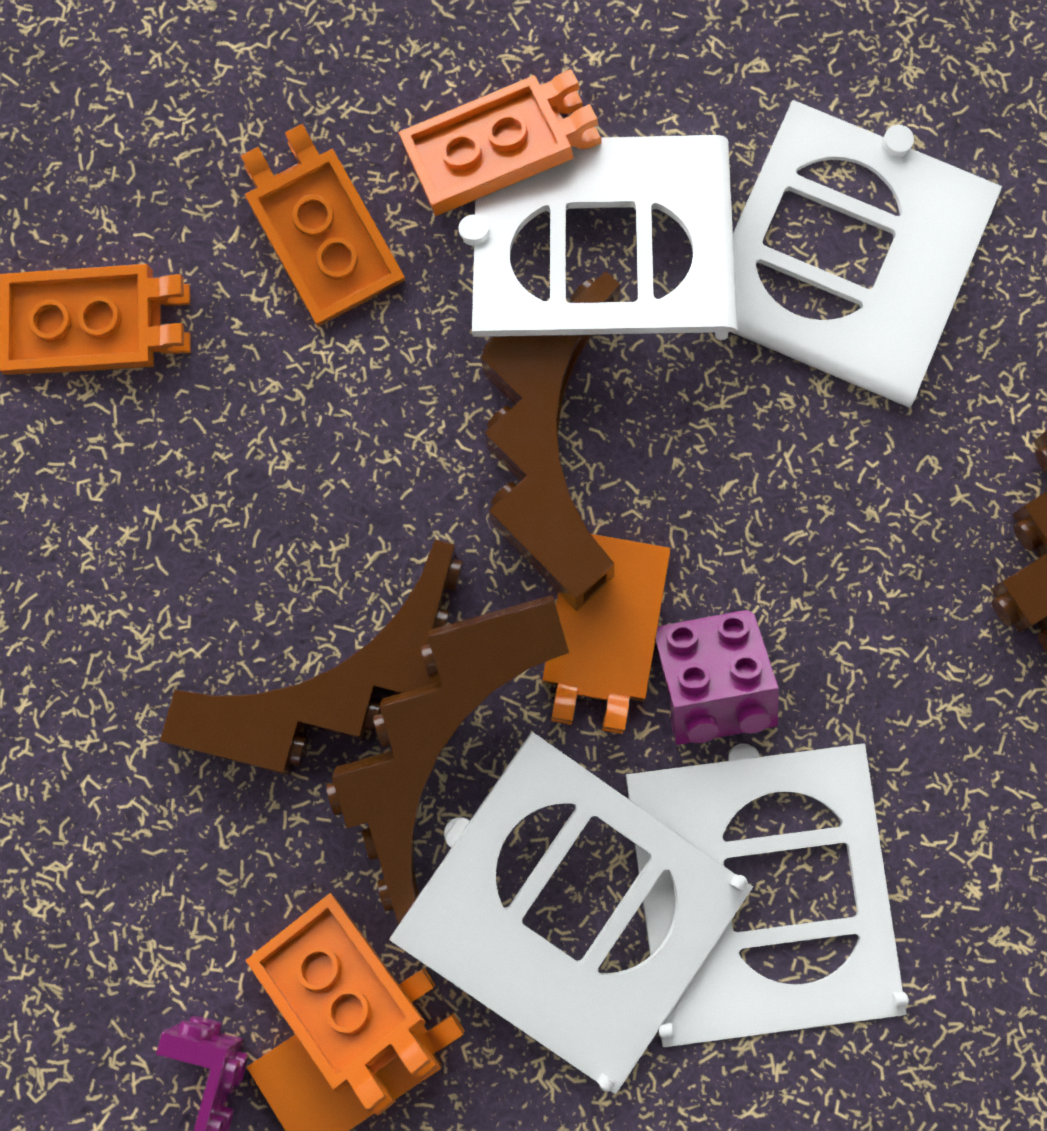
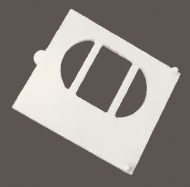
[732,100,1002,408]
[459,135,738,340]
[389,732,753,1095]
[625,743,909,1048]

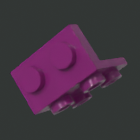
[655,610,779,745]
[156,1016,248,1131]

